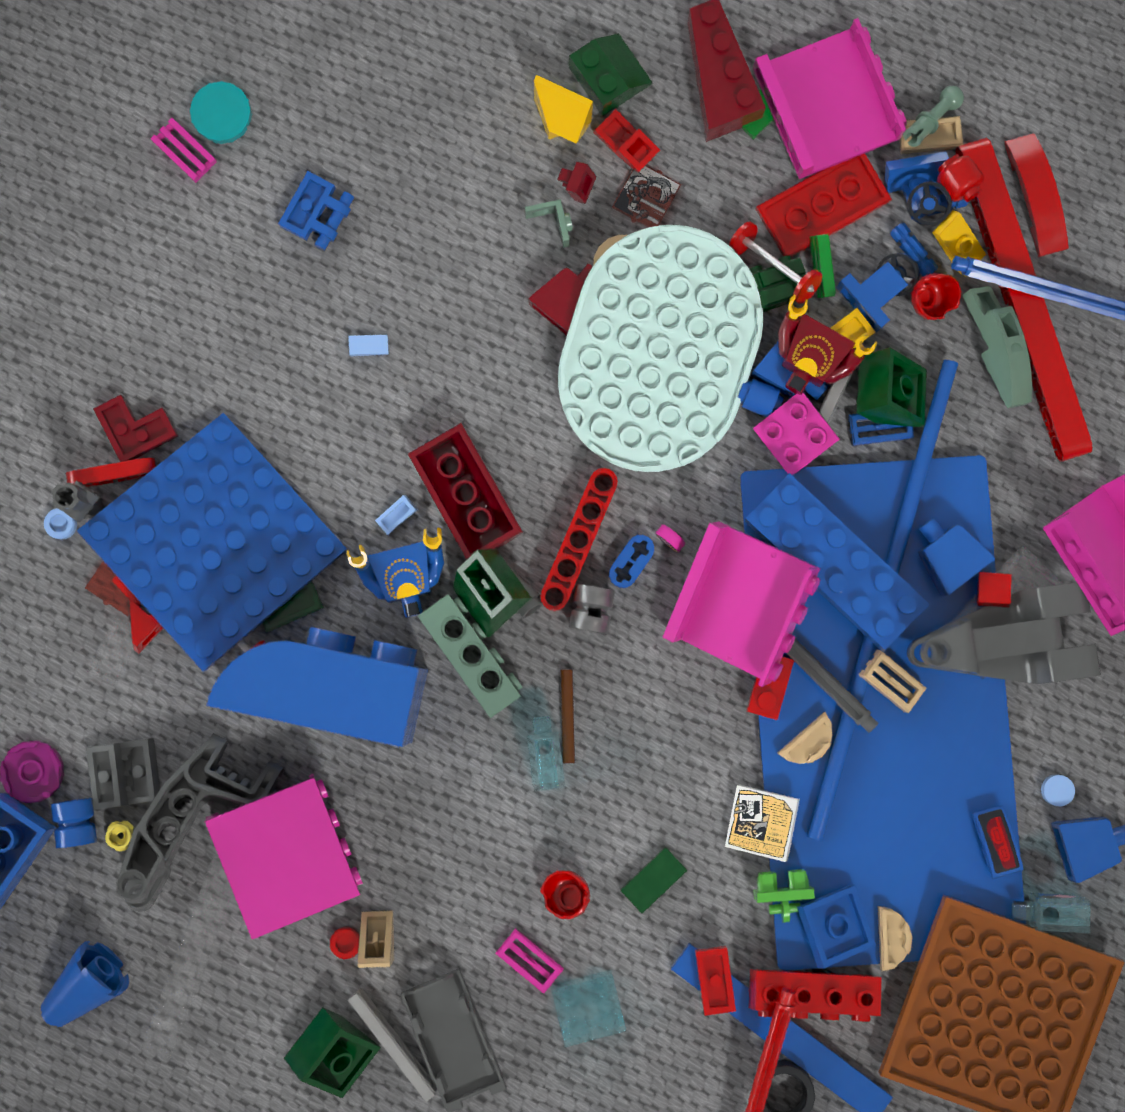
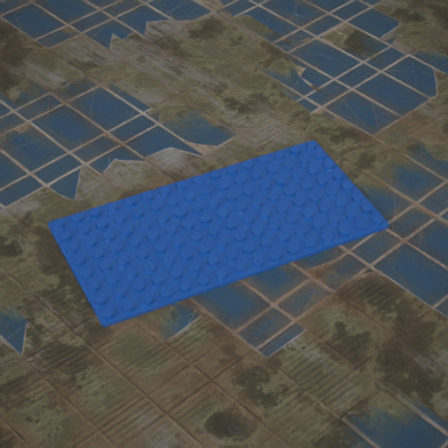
[740,455,1026,971]

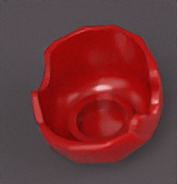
[911,273,962,320]
[540,870,590,919]

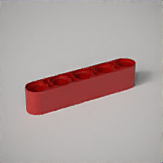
[540,468,618,612]

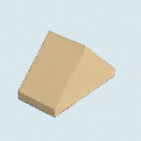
[358,911,394,968]

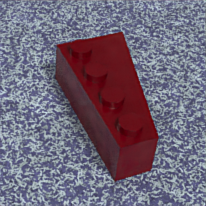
[687,0,766,142]

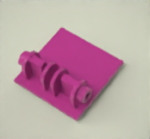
[753,392,840,476]

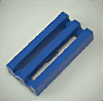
[848,414,914,446]

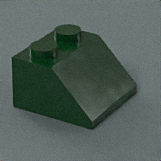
[569,33,653,117]
[856,348,927,427]
[284,1007,381,1098]

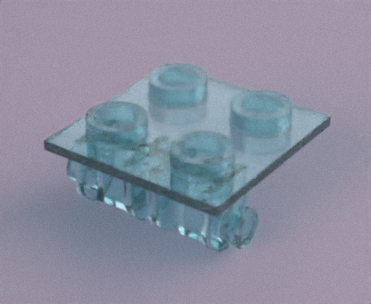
[551,970,627,1048]

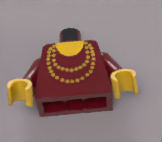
[778,295,877,395]

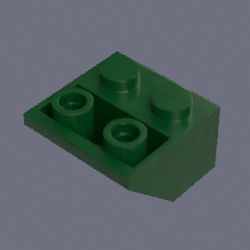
[453,549,532,637]

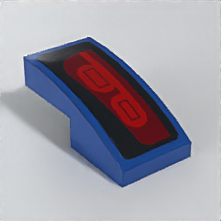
[972,805,1024,879]

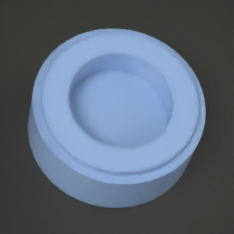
[44,508,77,540]
[1041,775,1075,807]

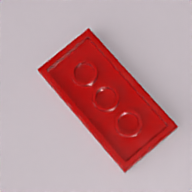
[755,153,892,258]

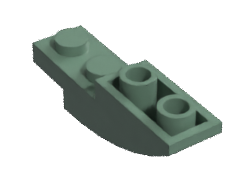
[962,286,1032,409]

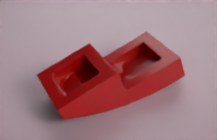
[593,109,660,173]

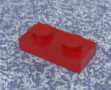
[746,657,794,720]
[695,946,736,1016]

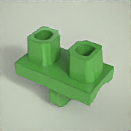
[753,869,815,923]

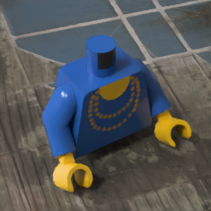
[347,527,444,618]

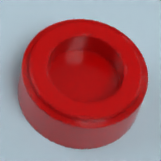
[330,926,360,959]

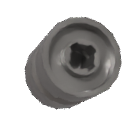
[569,584,615,634]

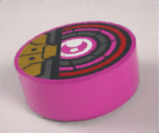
[655,525,686,553]

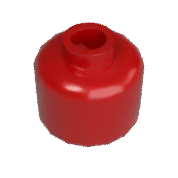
[937,154,984,202]

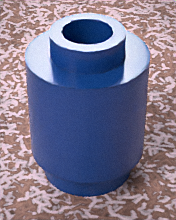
[738,379,784,417]

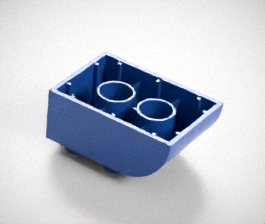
[206,627,428,747]

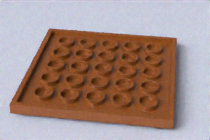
[878,895,1125,1112]

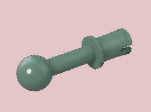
[903,86,964,147]

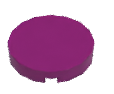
[0,741,64,803]

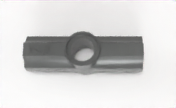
[51,480,103,522]

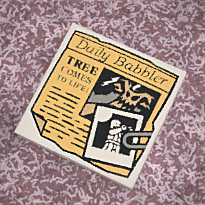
[725,785,800,862]

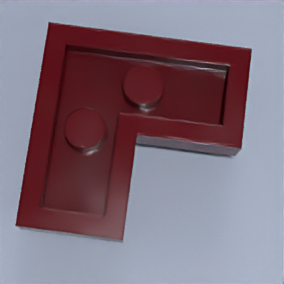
[93,395,179,462]

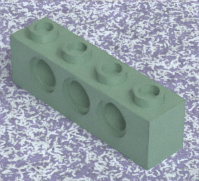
[418,594,523,718]

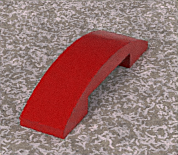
[1004,133,1069,257]

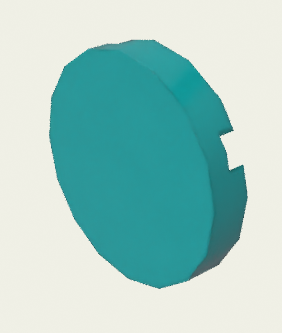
[190,81,252,144]

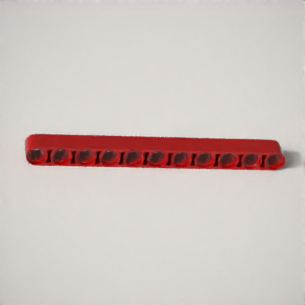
[955,137,1093,462]

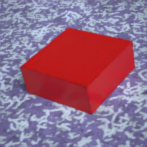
[977,572,1012,608]

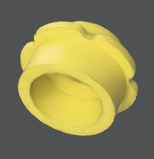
[105,820,134,852]

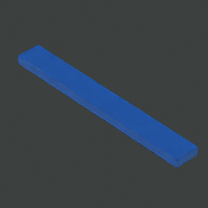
[671,943,893,1112]

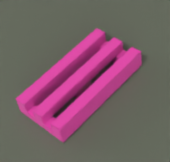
[151,117,217,183]
[495,928,564,994]

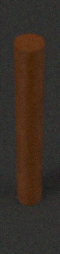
[560,670,575,764]

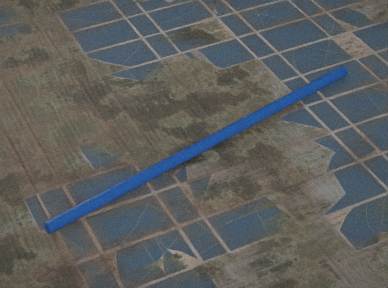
[807,360,958,842]

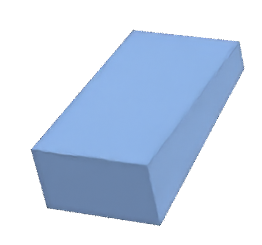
[348,335,389,356]
[375,495,418,535]

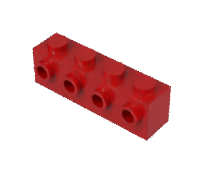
[749,969,882,1022]

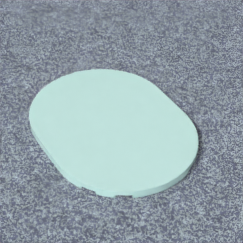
[558,225,763,472]

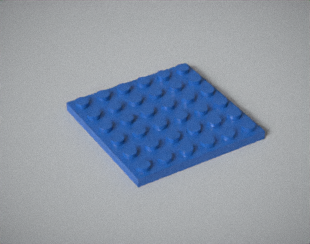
[77,413,347,673]

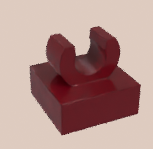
[557,162,597,204]

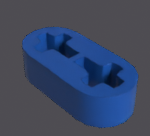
[609,535,654,588]

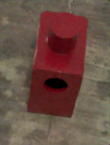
[528,264,593,336]

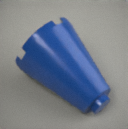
[41,941,129,1027]

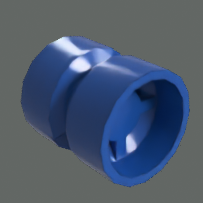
[51,798,97,848]

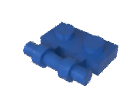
[278,171,354,251]

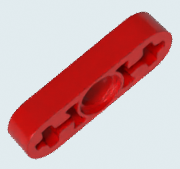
[65,458,156,487]

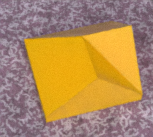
[534,75,593,144]

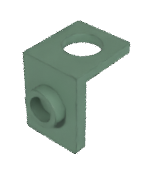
[525,199,573,248]

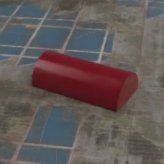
[408,423,523,560]

